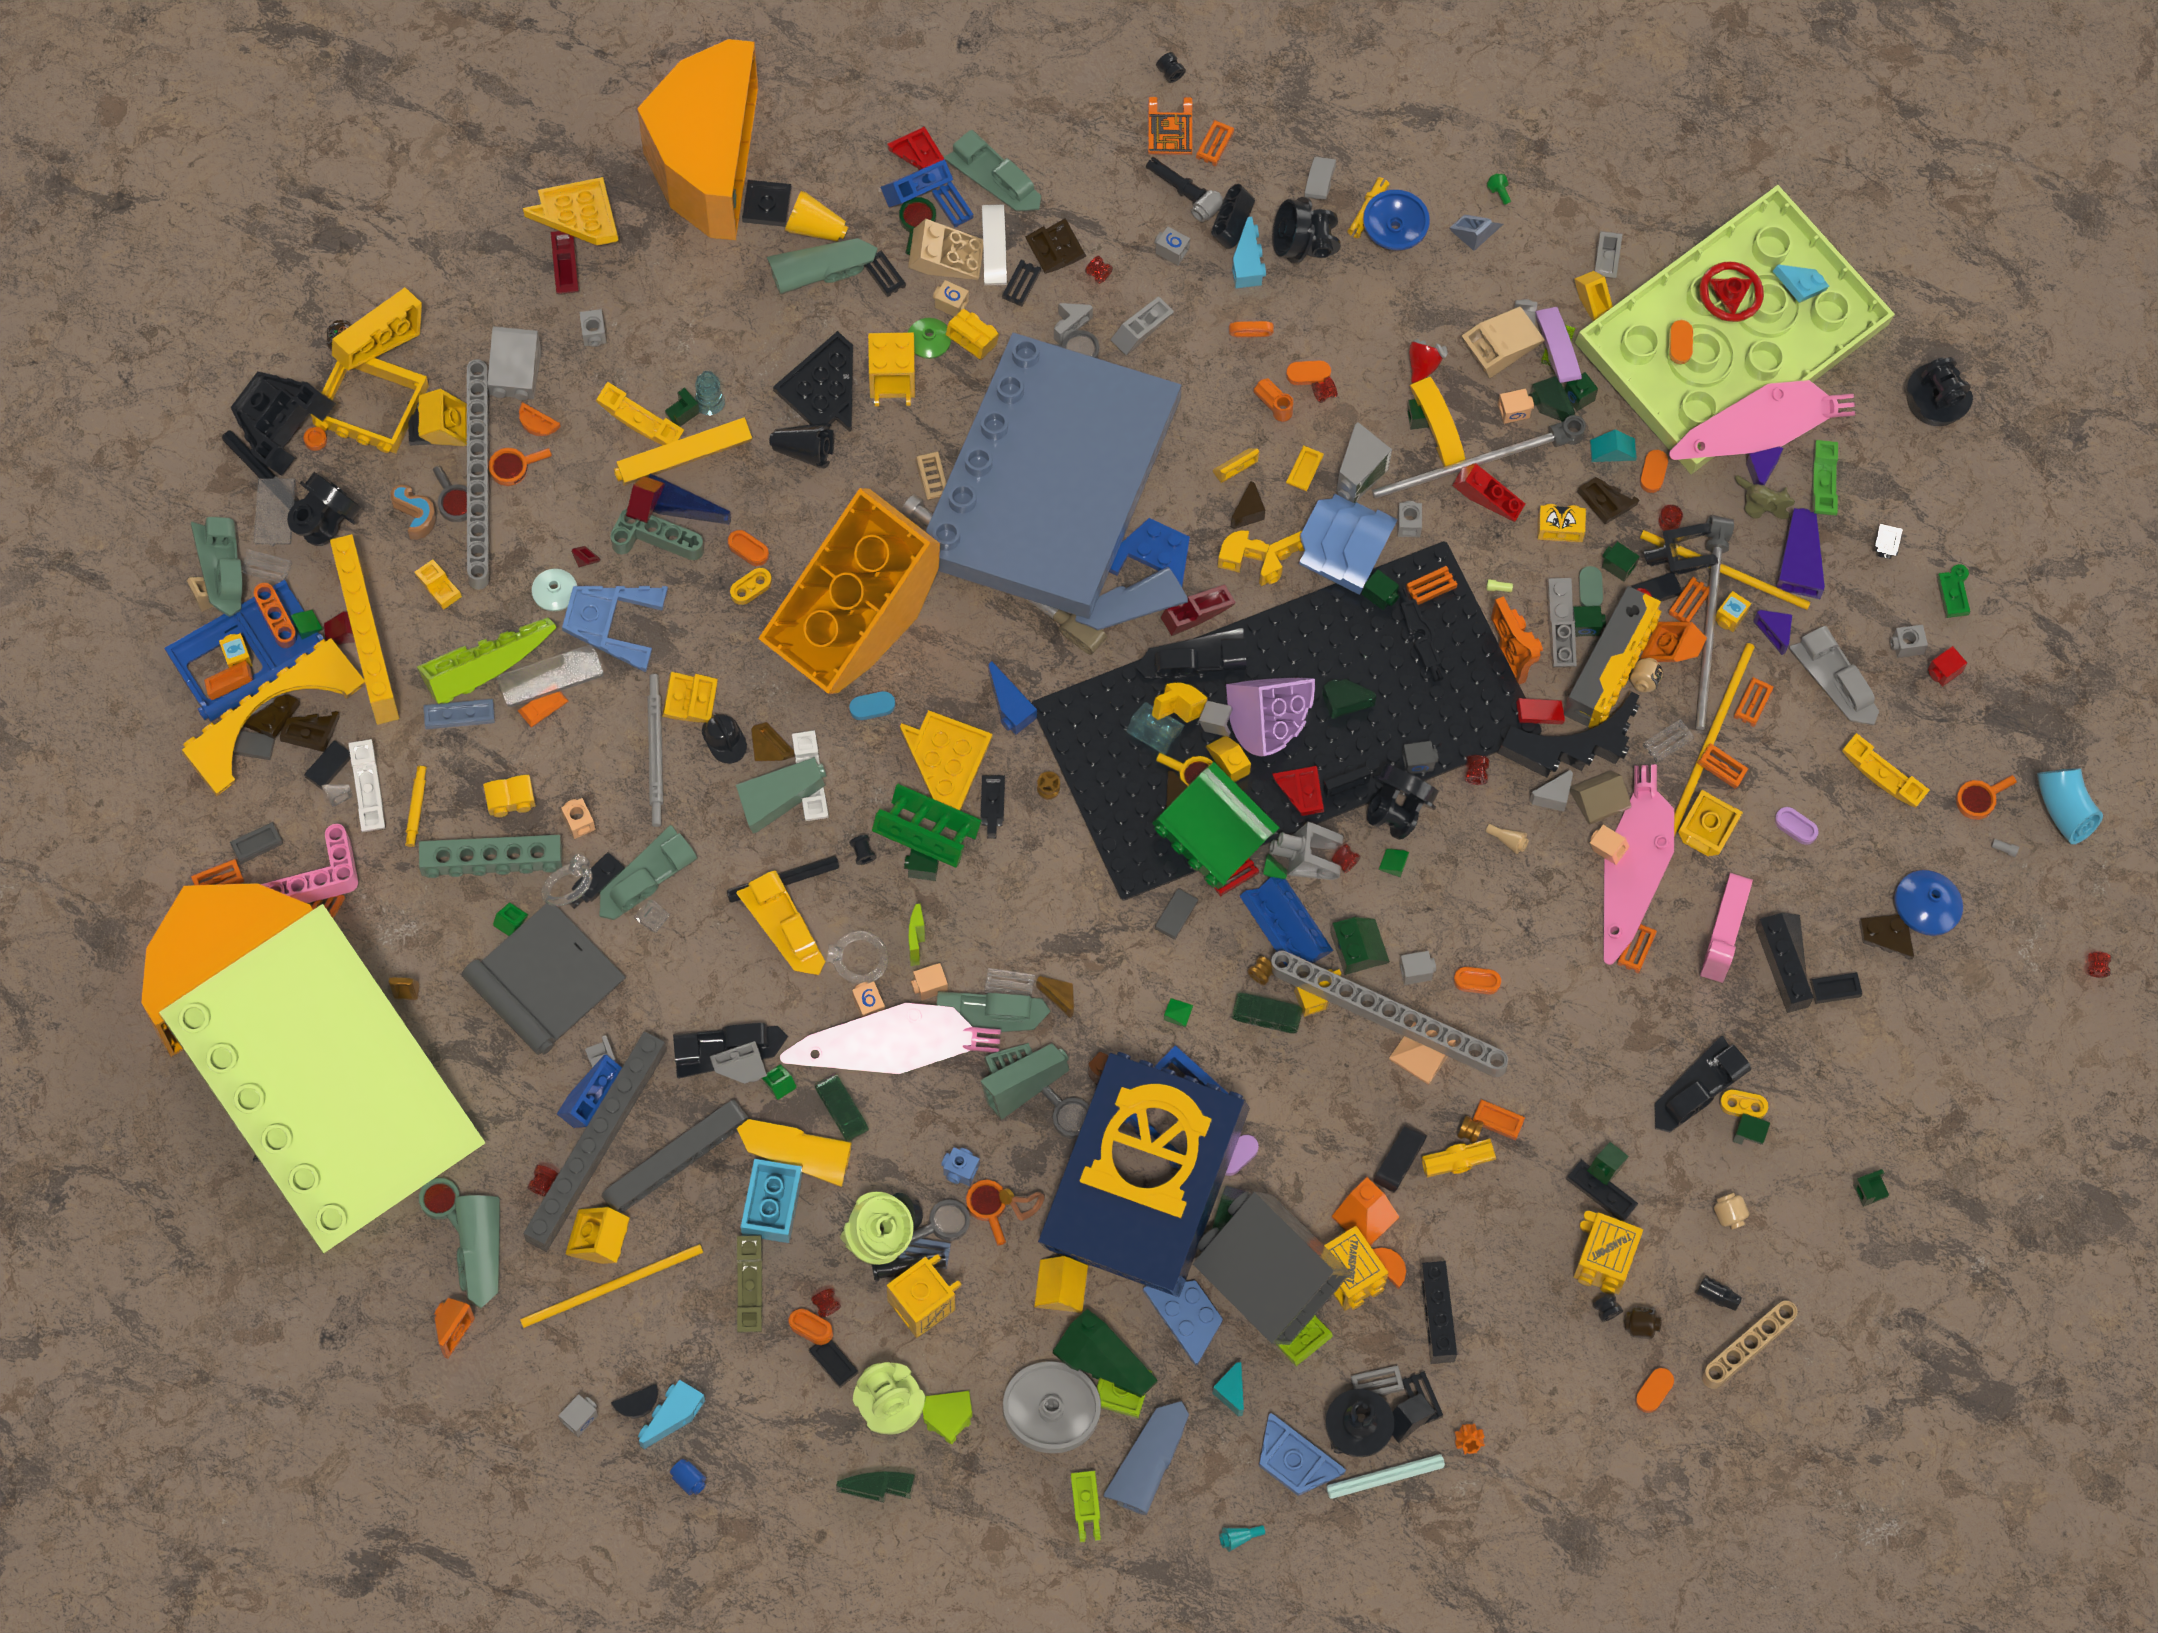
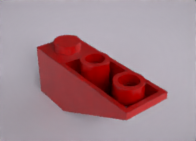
[1452,463,1526,522]

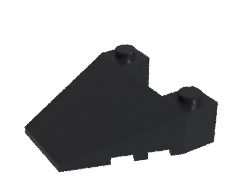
[231,371,336,476]

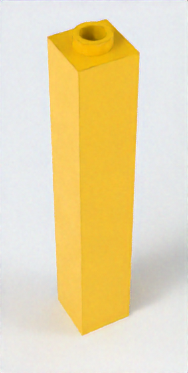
[614,417,752,486]

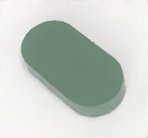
[1579,566,1603,606]

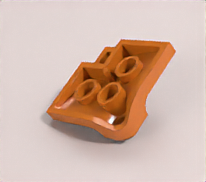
[1491,596,1543,685]

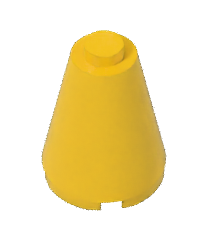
[784,191,848,242]

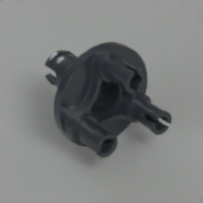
[1325,1389,1394,1457]

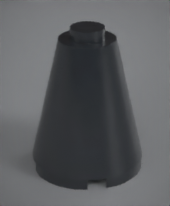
[769,423,834,469]

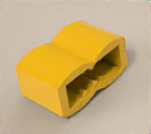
[483,775,536,817]

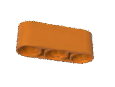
[254,583,296,648]

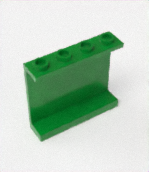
[1152,762,1279,889]

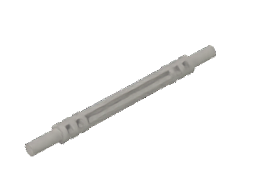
[647,674,663,827]

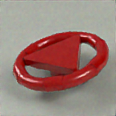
[1699,261,1764,322]

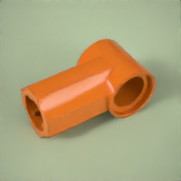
[1253,378,1293,422]

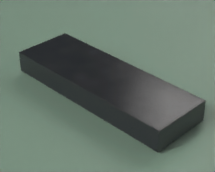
[1566,1159,1638,1222]

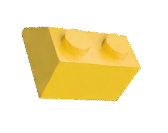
[418,388,467,446]
[565,1207,630,1264]

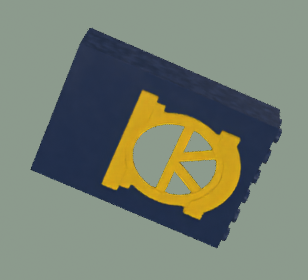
[1038,1052,1250,1298]

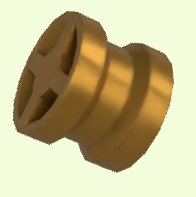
[1037,771,1060,800]
[1247,956,1274,986]
[1457,1116,1484,1144]

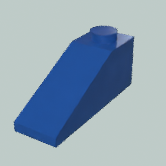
[880,159,953,207]
[988,661,1037,735]
[557,1055,622,1128]

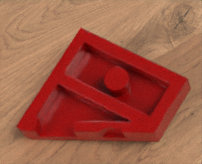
[887,126,944,170]
[1273,766,1324,816]

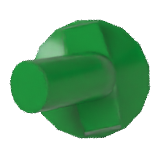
[1487,174,1511,205]

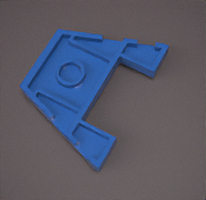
[1109,518,1190,587]

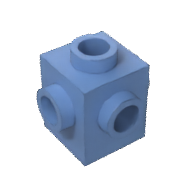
[941,1147,980,1187]

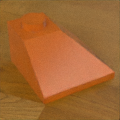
[1640,622,1707,662]
[1331,1177,1399,1246]
[434,1298,475,1359]

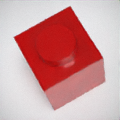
[1928,646,1967,687]

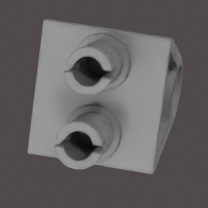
[1269,822,1344,880]

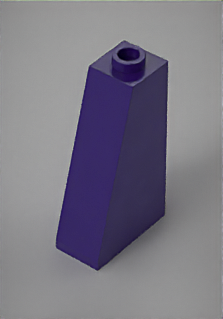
[1776,508,1825,599]

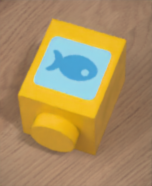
[1715,591,1751,632]
[219,633,253,668]

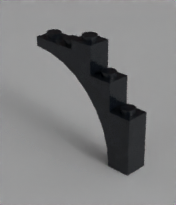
[1498,691,1640,778]

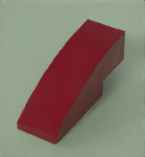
[551,231,579,294]
[1160,584,1236,636]

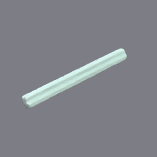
[1327,1454,1445,1499]

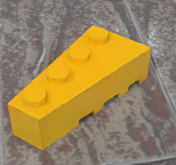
[332,287,422,371]

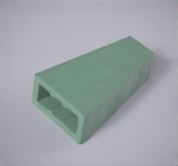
[736,757,827,834]
[981,1043,1069,1120]

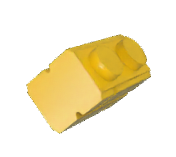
[946,308,999,360]

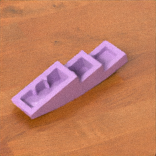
[1535,307,1582,383]

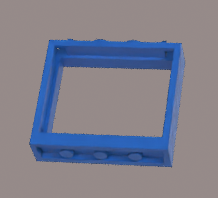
[1123,1045,1229,1170]

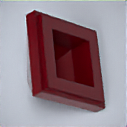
[571,546,601,567]

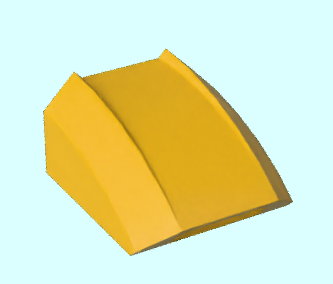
[1678,790,1743,856]

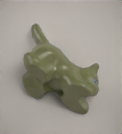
[1735,475,1795,519]

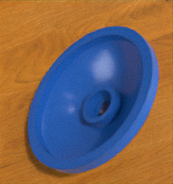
[1363,190,1430,250]
[1895,870,1963,936]

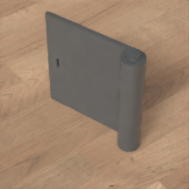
[461,900,626,1055]

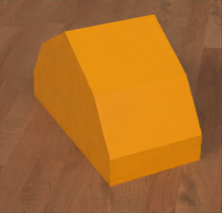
[637,39,759,240]
[758,488,940,694]
[141,883,313,1057]

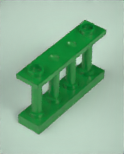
[872,784,982,868]

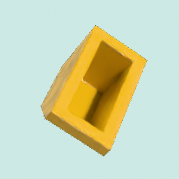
[1574,271,1613,321]
[1206,736,1251,782]

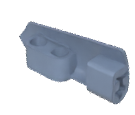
[1075,567,1188,630]
[1104,1401,1189,1515]

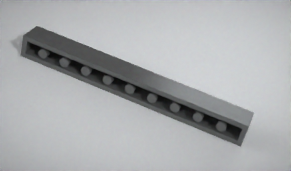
[523,1031,666,1252]

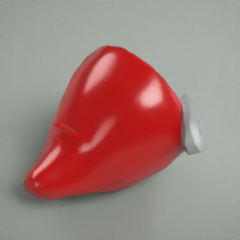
[1409,339,1448,384]

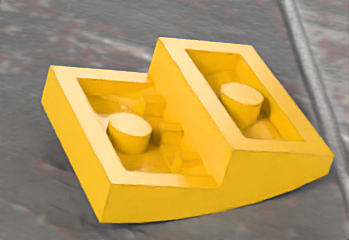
[662,672,718,723]

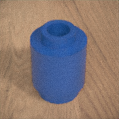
[670,1459,706,1495]

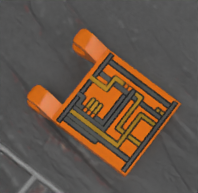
[1148,97,1192,155]

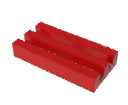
[1214,858,1259,897]

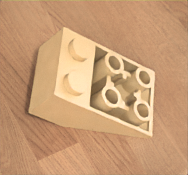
[908,219,983,280]
[1462,306,1545,378]

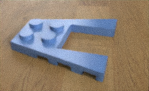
[562,586,668,672]

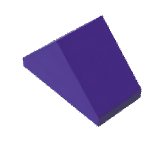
[1746,446,1783,486]
[1753,610,1792,655]

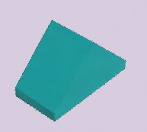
[1590,429,1637,462]
[1212,1362,1244,1416]

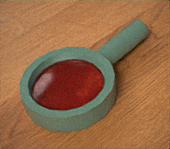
[419,1178,460,1233]

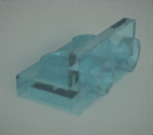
[1127,702,1184,755]

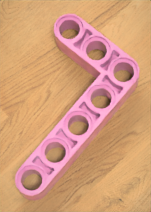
[260,824,358,903]
[1700,873,1753,983]

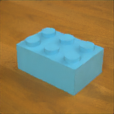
[741,1159,803,1243]

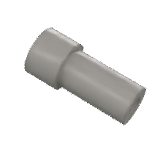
[1992,839,2019,857]

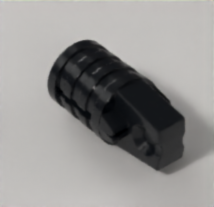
[1696,1275,1742,1311]

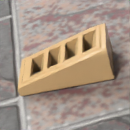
[915,452,946,500]

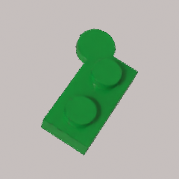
[1937,564,1971,618]

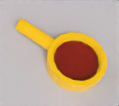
[1156,753,1213,786]

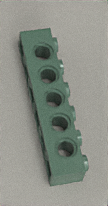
[419,835,562,878]

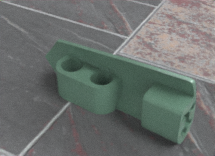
[944,130,1041,211]
[767,238,878,294]
[191,517,242,617]
[599,825,697,920]
[937,991,1051,1034]
[455,1195,500,1309]

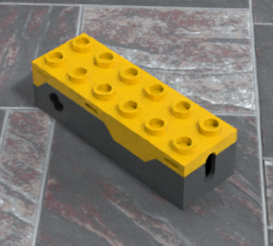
[1564,586,1662,729]

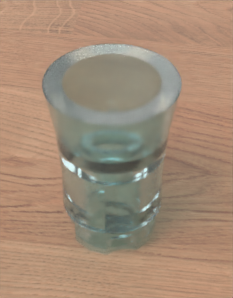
[694,371,725,415]

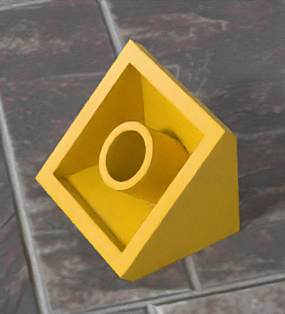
[1034,1256,1088,1313]

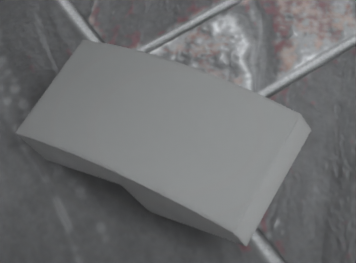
[1305,157,1336,200]

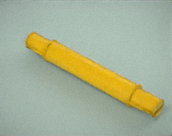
[405,766,427,847]

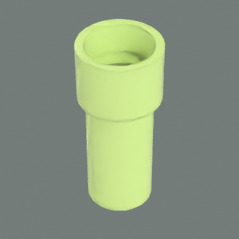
[1486,579,1513,592]

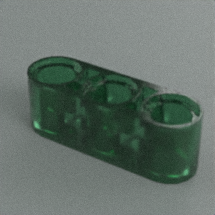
[1231,993,1303,1033]
[814,1073,869,1142]

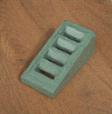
[985,1043,1032,1075]

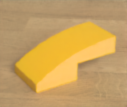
[415,559,462,610]

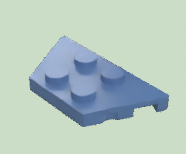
[1143,1281,1223,1366]
[1259,1413,1346,1496]

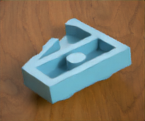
[1773,265,1829,303]

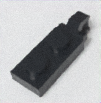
[981,775,1005,839]
[567,852,625,909]

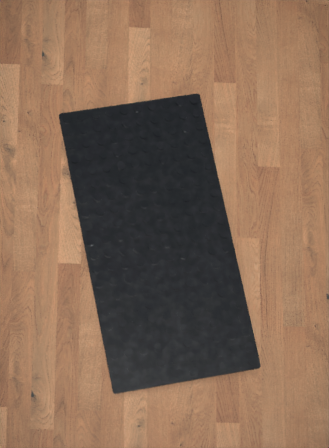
[1031,541,1542,901]

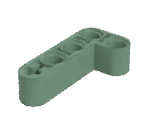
[610,508,704,560]

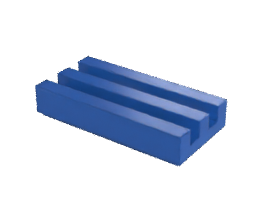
[932,181,973,228]

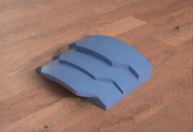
[1299,494,1398,595]

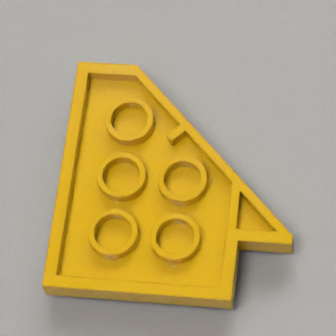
[523,177,618,245]
[900,710,993,811]

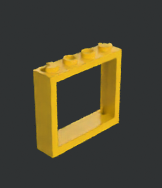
[311,358,429,454]

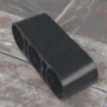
[1211,184,1255,249]
[1373,1124,1427,1193]

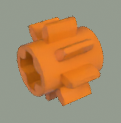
[1455,1424,1485,1454]

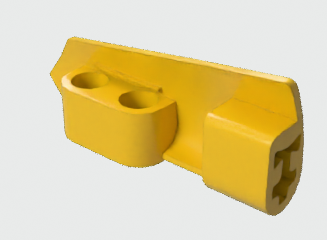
[736,871,826,975]
[736,1119,852,1187]

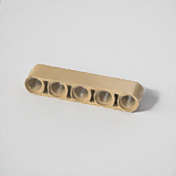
[1702,1301,1797,1389]

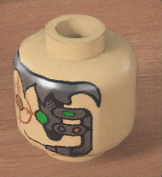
[1630,658,1663,692]

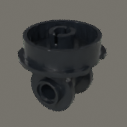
[1272,197,1341,263]
[1906,357,1973,426]
[287,472,362,546]
[1367,764,1439,840]

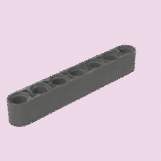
[601,1100,750,1214]

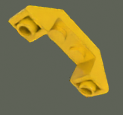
[1259,530,1305,586]

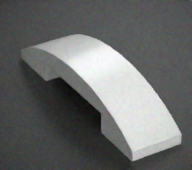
[982,205,1007,285]
[792,730,828,821]
[349,739,385,832]

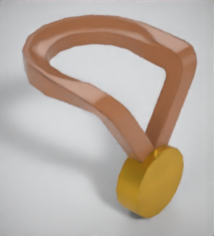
[999,1188,1045,1221]

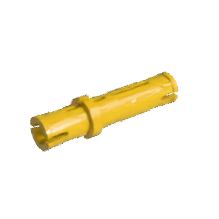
[1347,177,1390,238]

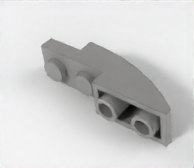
[1547,578,1577,667]

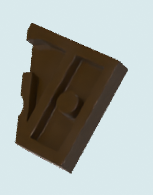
[1577,477,1640,525]
[243,693,300,739]
[280,711,340,752]
[1859,915,1914,960]

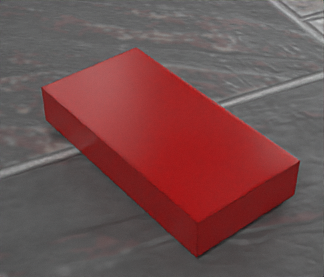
[1516,698,1565,725]

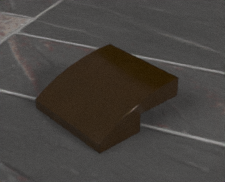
[1025,218,1086,274]

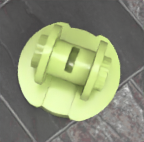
[840,1192,913,1265]
[853,1362,925,1434]

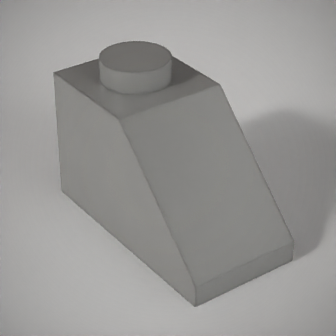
[710,1041,767,1084]

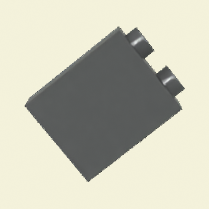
[1193,1191,1351,1345]

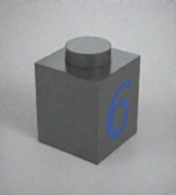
[1402,741,1438,774]

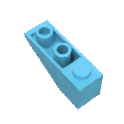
[1232,217,1266,288]
[638,1380,705,1449]

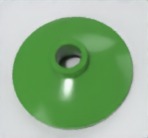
[908,318,951,359]

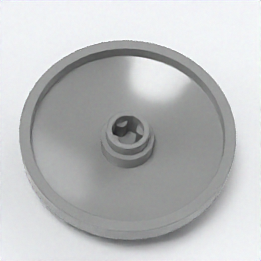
[1003,1361,1101,1453]

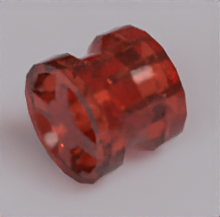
[1085,256,1113,284]
[1312,376,1338,403]
[1658,505,1683,531]
[1331,844,1361,873]
[2087,952,2111,978]
[811,1288,841,1318]

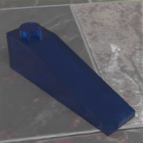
[648,473,731,525]

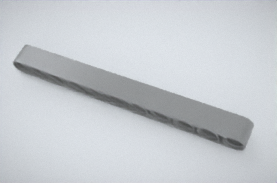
[467,359,489,590]
[1271,951,1508,1077]

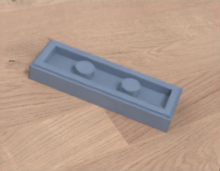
[423,699,495,729]

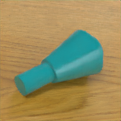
[1219,1525,1265,1552]

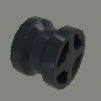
[1593,1293,1623,1322]

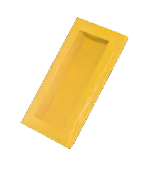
[1286,445,1324,492]

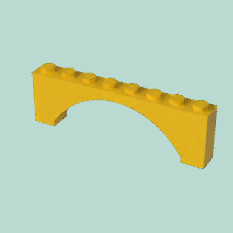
[330,534,399,725]
[182,638,365,797]

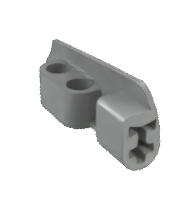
[1790,626,1879,725]

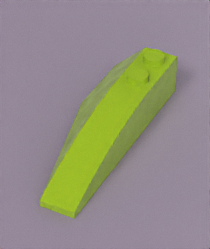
[417,618,556,704]

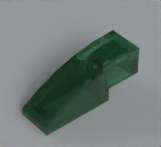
[836,1471,915,1503]

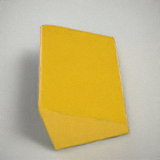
[1213,448,1259,483]

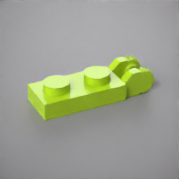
[1070,1471,1101,1542]

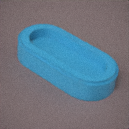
[849,691,895,720]

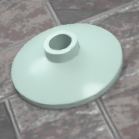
[532,569,577,611]

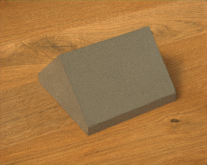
[1569,771,1631,825]

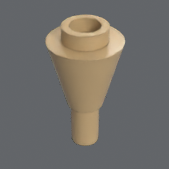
[1486,824,1529,854]

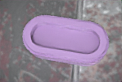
[1775,807,1818,845]
[1225,1135,1259,1176]

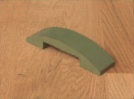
[737,1235,762,1333]

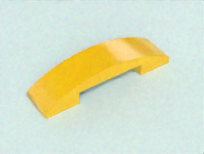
[1409,376,1465,467]
[596,382,684,445]
[1842,733,1930,808]

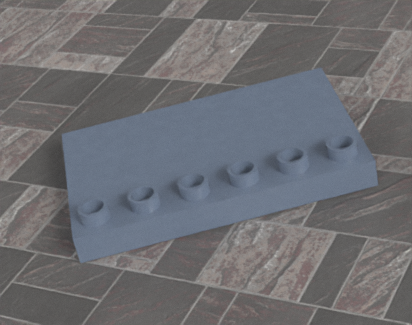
[925,333,1182,619]

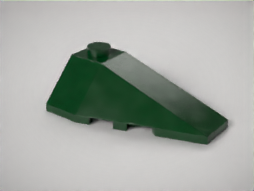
[1053,1309,1158,1398]

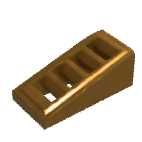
[389,977,419,1000]

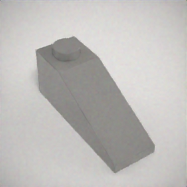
[1111,296,1174,355]

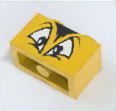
[1537,504,1586,542]

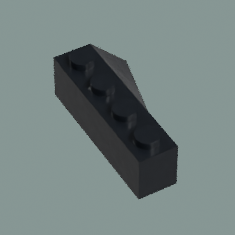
[1755,913,1814,1013]

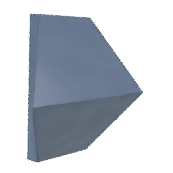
[1450,214,1504,251]

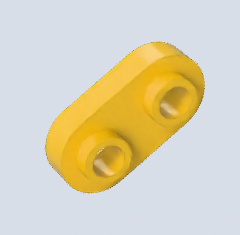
[730,568,772,605]
[1720,1090,1768,1119]

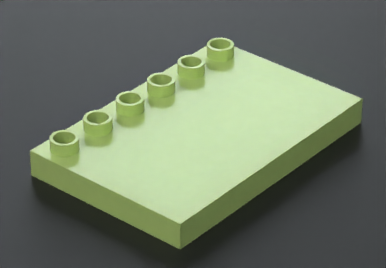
[1575,185,1895,474]
[159,904,485,1253]

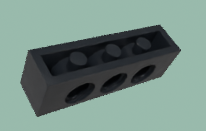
[1419,1261,1457,1364]

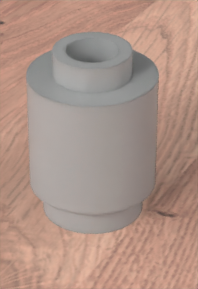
[1191,190,1223,222]

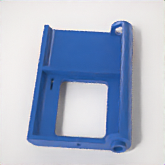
[164,580,325,722]

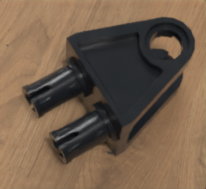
[1644,523,1719,575]

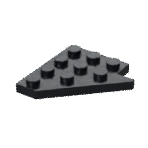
[773,331,853,432]

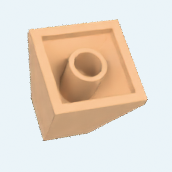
[1389,1022,1456,1085]

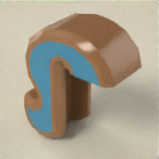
[390,485,436,540]

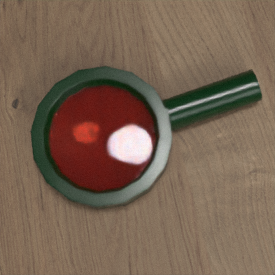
[899,197,936,256]

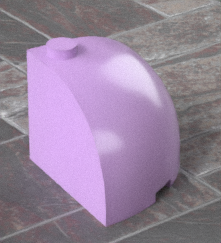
[1226,678,1315,756]

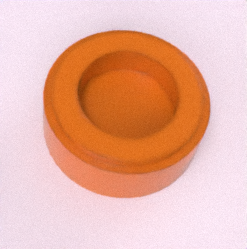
[303,427,327,451]

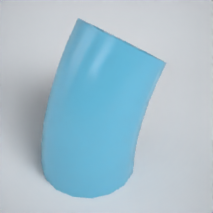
[2037,768,2103,844]

